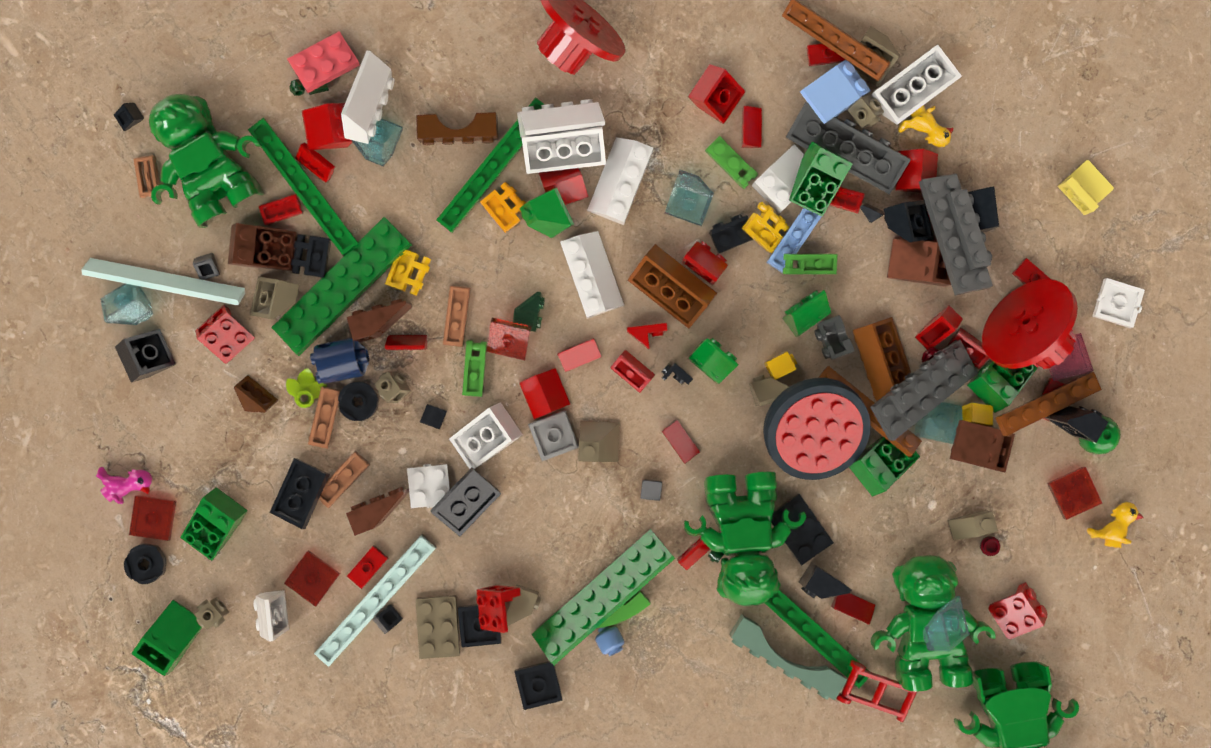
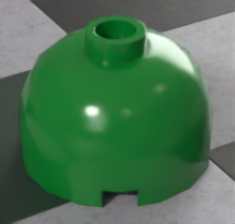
[1079,416,1121,454]

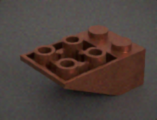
[228,223,296,271]
[887,239,951,287]
[347,299,412,342]
[950,420,1015,473]
[346,486,409,536]

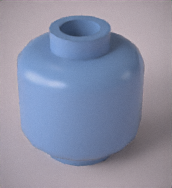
[595,626,625,657]

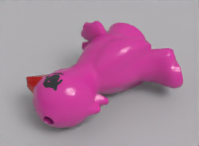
[96,467,152,504]

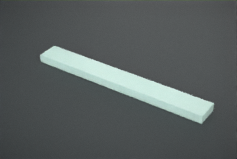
[81,258,245,305]
[314,535,436,667]

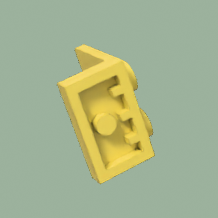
[1058,160,1114,215]

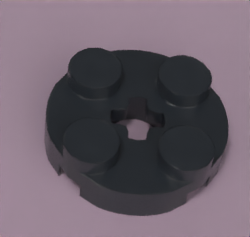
[338,382,379,421]
[124,544,166,584]

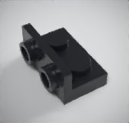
[709,214,754,254]
[661,363,693,385]

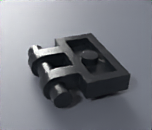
[291,234,331,278]

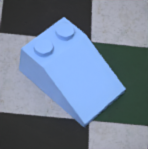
[800,60,871,124]

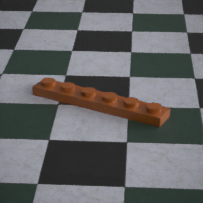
[782,0,891,81]
[818,366,922,457]
[995,372,1102,436]

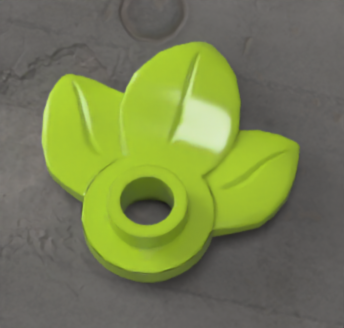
[286,368,327,408]

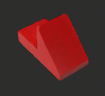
[627,323,668,350]

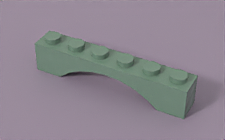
[729,614,847,700]

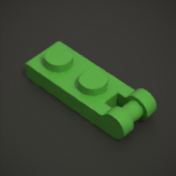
[705,136,758,189]
[783,253,838,274]
[462,340,487,397]

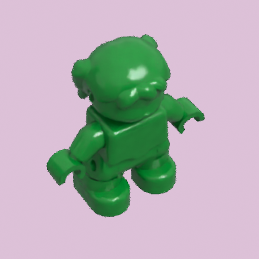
[149,94,265,228]
[684,471,806,606]
[870,555,996,692]
[954,661,1079,748]

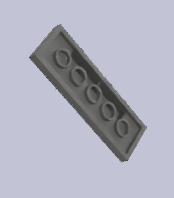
[786,102,911,195]
[919,173,993,296]
[870,340,978,441]

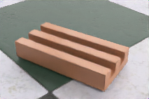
[134,155,162,198]

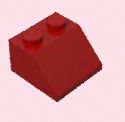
[688,64,746,124]
[302,103,353,150]
[681,241,728,286]

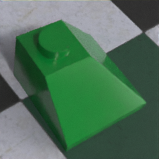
[519,188,574,238]

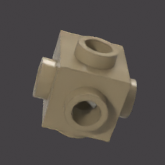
[848,93,884,128]
[375,371,411,403]
[194,598,229,630]

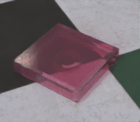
[1049,333,1094,381]

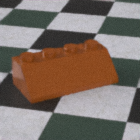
[628,244,717,329]
[852,317,911,402]

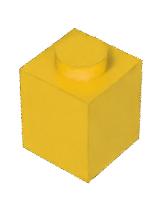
[764,352,797,380]

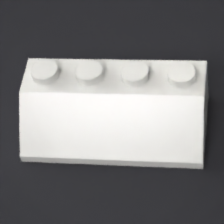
[872,45,962,125]
[341,51,394,144]
[517,99,605,137]
[522,127,606,174]
[587,137,653,225]
[560,231,624,319]

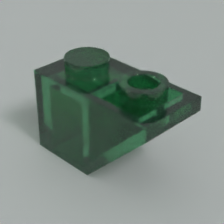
[512,292,545,333]

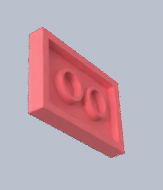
[287,31,360,93]

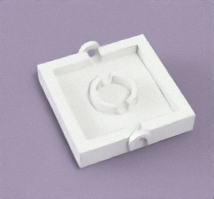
[1093,278,1145,328]
[407,464,450,508]

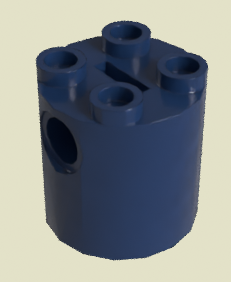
[310,338,370,384]

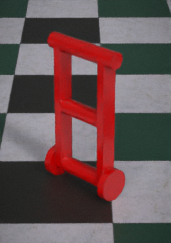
[836,660,917,722]

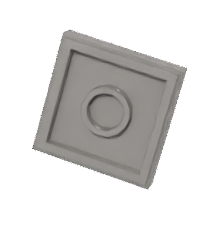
[528,411,579,461]

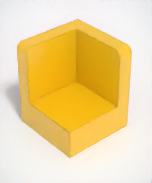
[961,403,993,427]

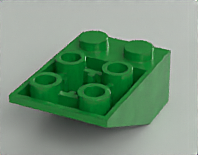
[789,141,853,217]
[782,290,831,337]
[688,338,739,384]
[967,359,1038,413]
[849,436,920,497]
[180,487,248,561]
[131,600,202,676]

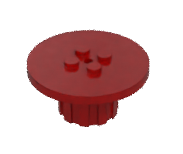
[537,0,626,75]
[982,279,1078,369]

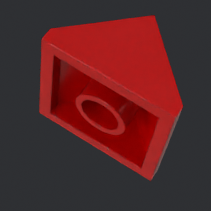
[895,148,938,193]
[539,168,588,205]
[519,368,570,419]

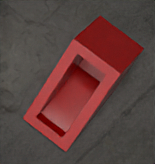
[915,305,963,349]

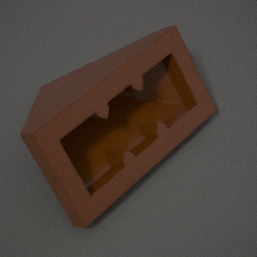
[234,375,278,413]

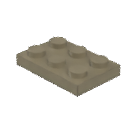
[416,595,460,659]

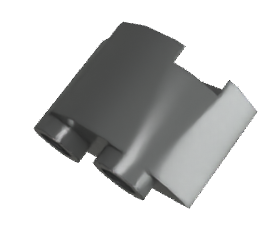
[814,315,855,360]

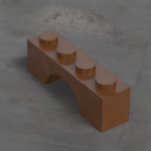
[416,112,498,146]

